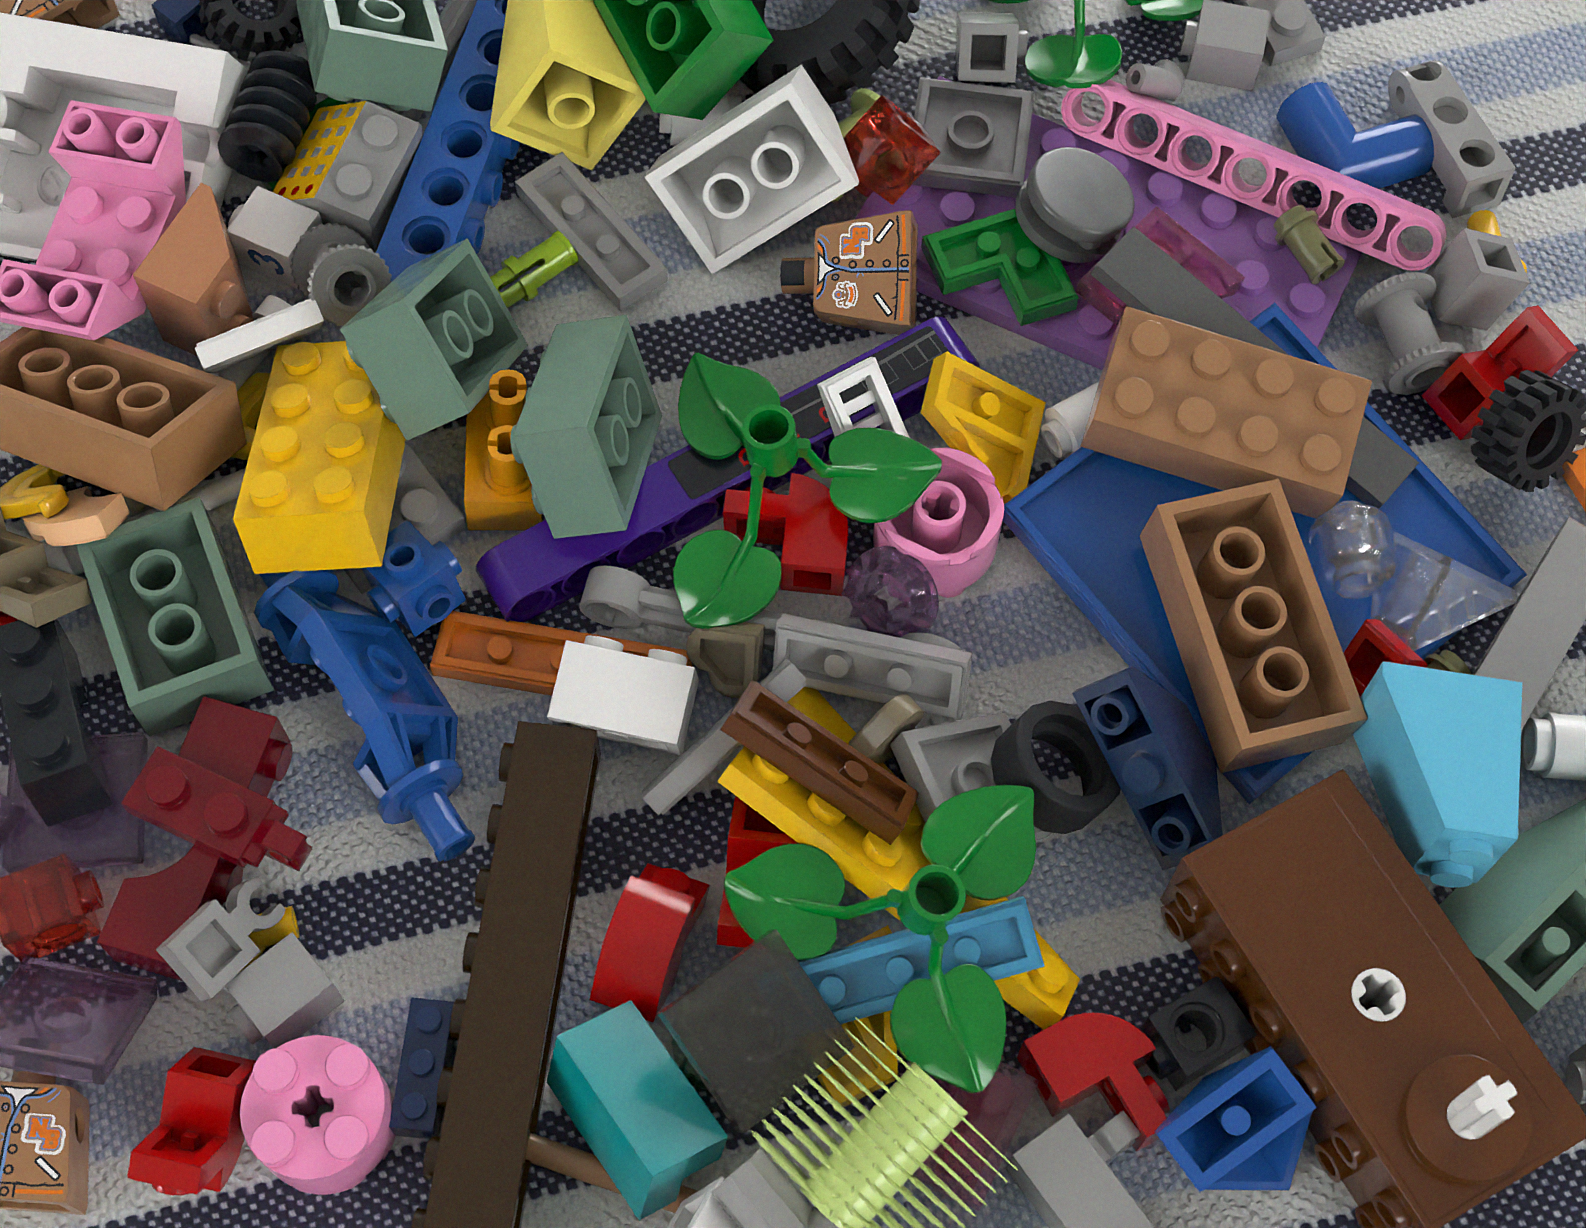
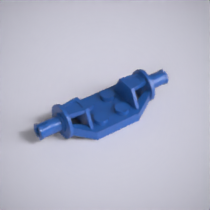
[245,554,476,862]

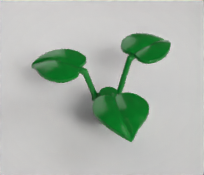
[988,0,1215,88]
[673,353,942,629]
[723,785,1036,1093]

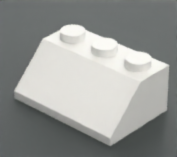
[645,64,859,274]

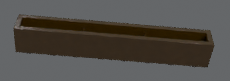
[411,721,601,1228]

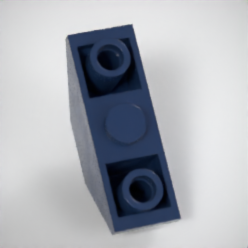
[1072,666,1223,871]

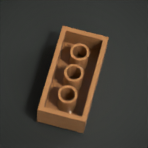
[1080,306,1372,520]
[0,327,247,512]
[1140,479,1367,773]

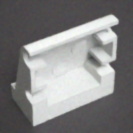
[0,13,248,262]

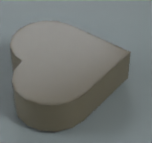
[686,622,765,698]
[848,694,925,763]

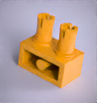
[464,369,543,530]

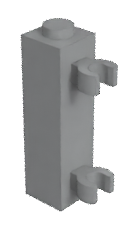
[1005,1111,1155,1228]

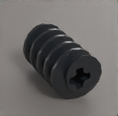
[217,50,319,182]

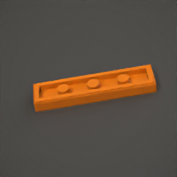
[430,611,694,696]

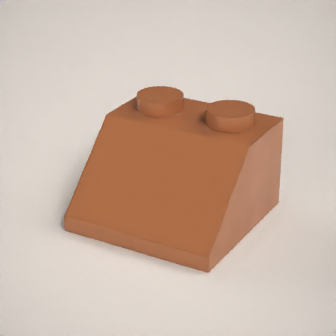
[133,183,255,357]

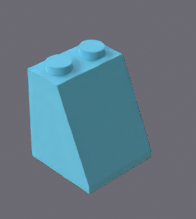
[1353,661,1522,887]

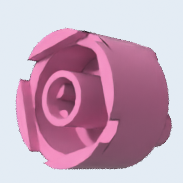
[873,448,1004,598]
[240,1035,395,1195]

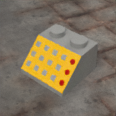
[273,101,423,253]

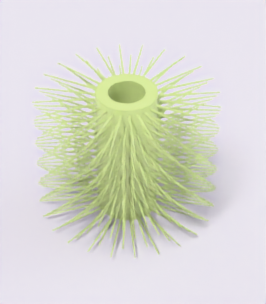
[751,1017,1018,1228]

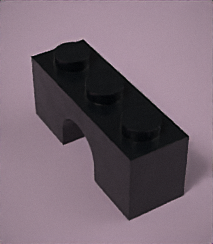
[0,619,113,827]

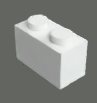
[547,635,699,755]

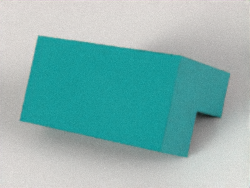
[546,1000,728,1221]

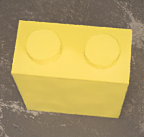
[490,0,646,170]

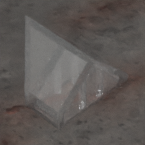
[1371,523,1518,651]

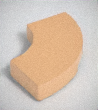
[22,486,130,546]

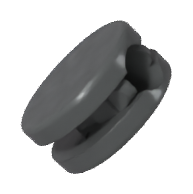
[1015,147,1135,263]

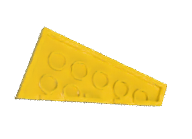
[717,687,1080,1030]

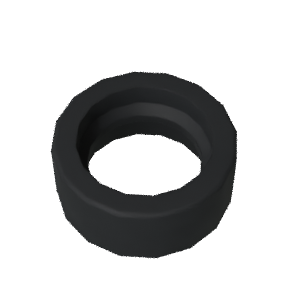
[990,701,1121,834]

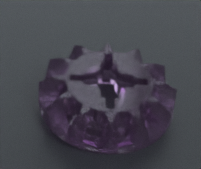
[841,546,939,638]

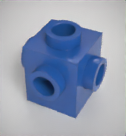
[362,519,466,637]

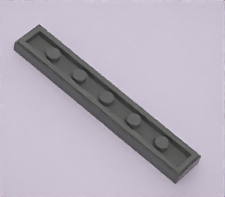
[1091,226,1419,512]

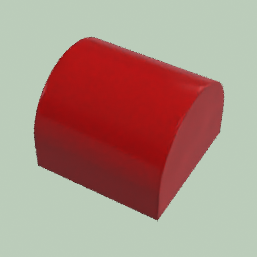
[1343,619,1428,697]

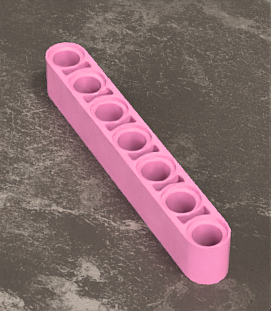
[1061,79,1447,271]

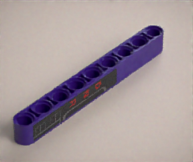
[475,317,980,623]

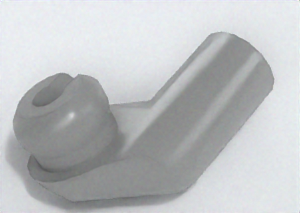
[1126,59,1185,100]

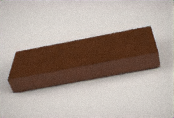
[720,680,919,845]

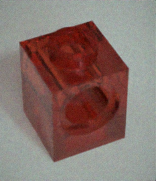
[843,94,941,205]
[0,853,105,964]

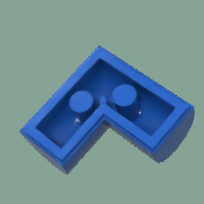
[1276,82,1434,198]

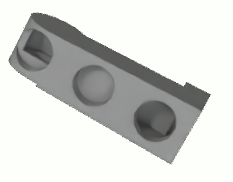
[1388,59,1516,218]

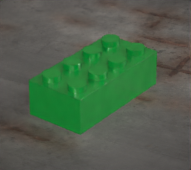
[593,0,773,120]

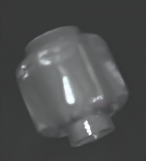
[1308,501,1399,599]

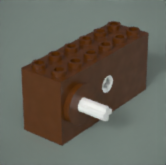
[1160,769,1586,1228]

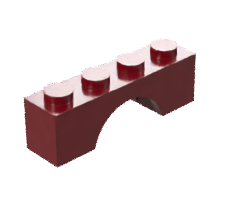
[97,696,292,982]

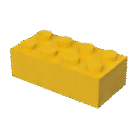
[233,341,406,574]

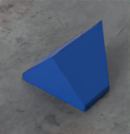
[1155,1046,1317,1193]

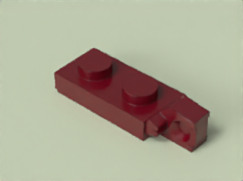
[121,746,313,872]

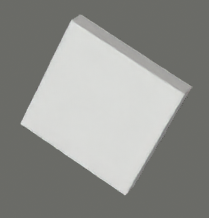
[195,298,324,374]

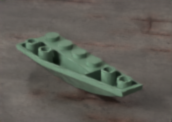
[1439,799,1586,1024]

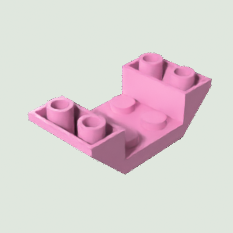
[0,100,186,340]

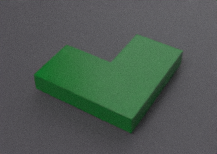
[921,209,1079,326]

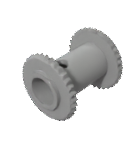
[289,223,392,326]
[1354,272,1466,394]

